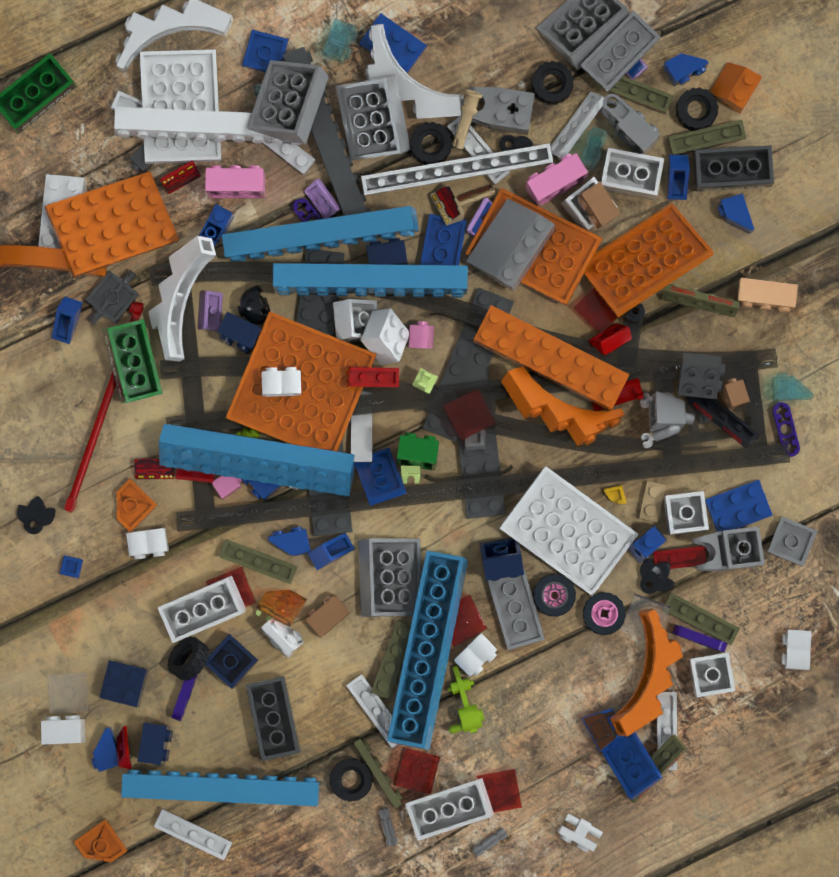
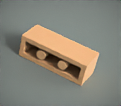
[736,278,798,312]

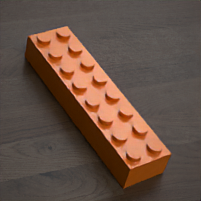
[473,305,630,411]

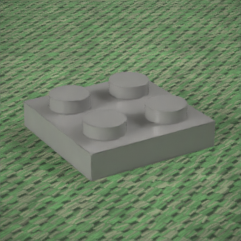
[767,516,817,567]

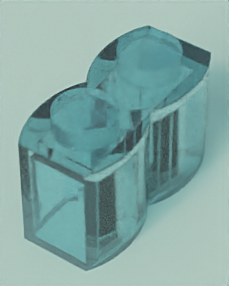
[322,18,359,63]
[580,127,607,171]

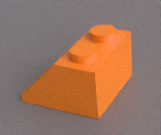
[710,62,762,114]

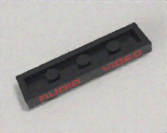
[688,396,760,448]

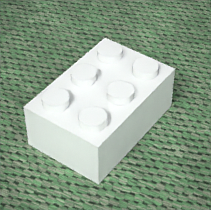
[601,148,664,200]

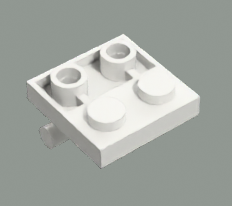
[261,615,304,658]
[557,813,603,853]

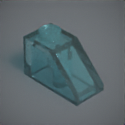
[772,373,814,401]

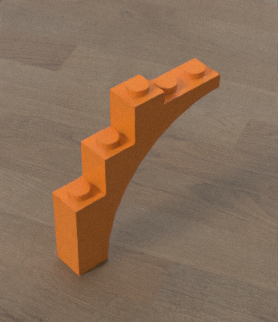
[501,366,625,446]
[610,609,683,737]

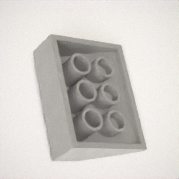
[536,0,630,70]
[247,60,329,144]
[336,74,411,161]
[466,199,556,292]
[358,539,421,617]

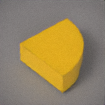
[603,485,627,504]

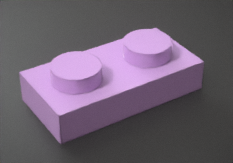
[304,179,341,219]

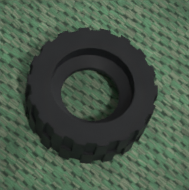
[532,61,574,105]
[676,87,719,131]
[410,122,452,165]
[167,636,209,681]
[330,758,373,802]

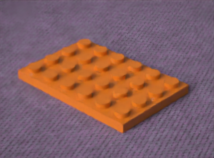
[45,171,179,277]
[465,188,602,306]
[584,203,714,317]

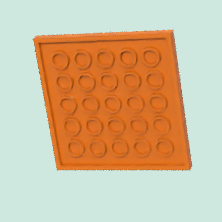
[226,311,377,452]

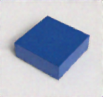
[60,555,83,579]

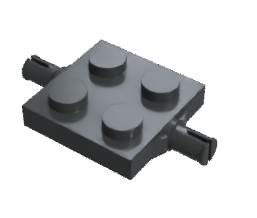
[86,270,139,324]

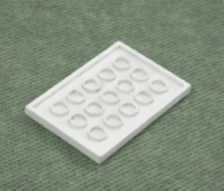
[140,49,221,164]
[499,466,639,596]

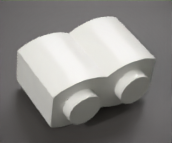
[262,367,301,397]
[126,528,169,560]
[781,630,811,670]
[454,633,497,677]

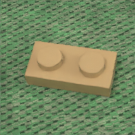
[639,481,666,523]

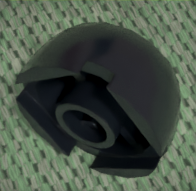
[238,285,271,324]

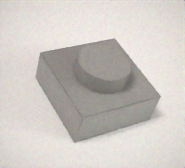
[465,428,486,450]

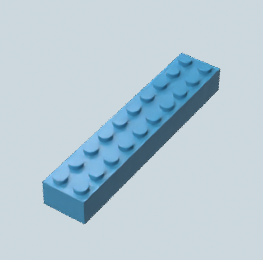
[222,206,419,262]
[273,263,468,298]
[159,424,355,496]
[387,551,468,750]
[121,769,320,806]

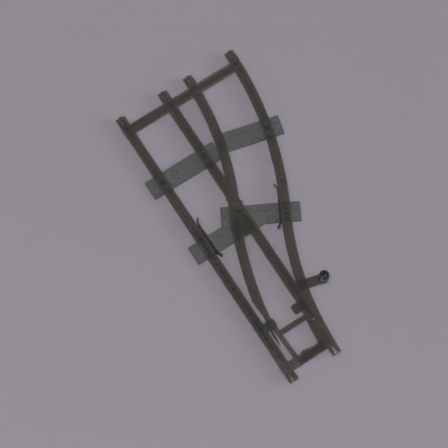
[150,250,790,536]

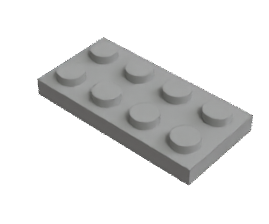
[580,11,661,92]
[487,566,545,650]

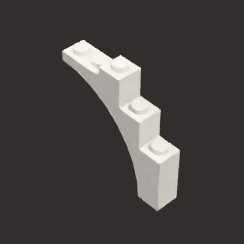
[115,0,233,73]
[366,24,464,119]
[148,236,216,362]

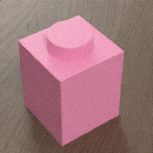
[409,321,434,349]
[212,476,242,500]

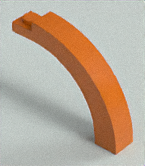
[0,245,106,277]

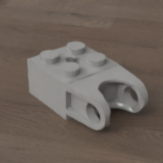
[468,87,535,135]
[601,94,660,155]
[691,526,765,571]

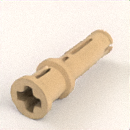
[452,90,483,149]

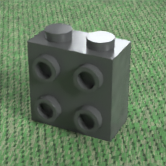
[678,352,725,399]

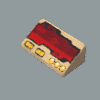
[430,183,464,226]
[456,184,495,209]

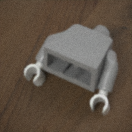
[640,392,695,448]

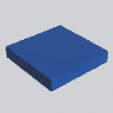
[242,29,289,73]

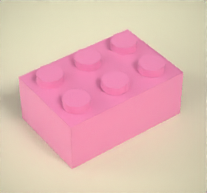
[525,153,588,207]
[205,165,266,198]

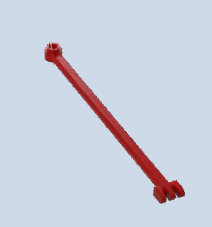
[65,301,144,513]

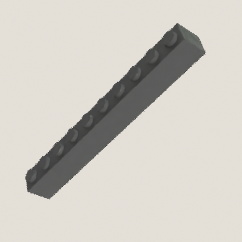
[283,47,371,216]

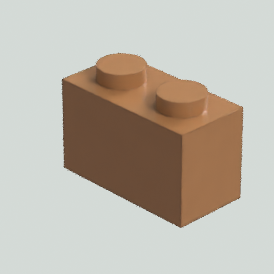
[577,182,621,229]
[717,378,750,410]
[306,595,350,638]

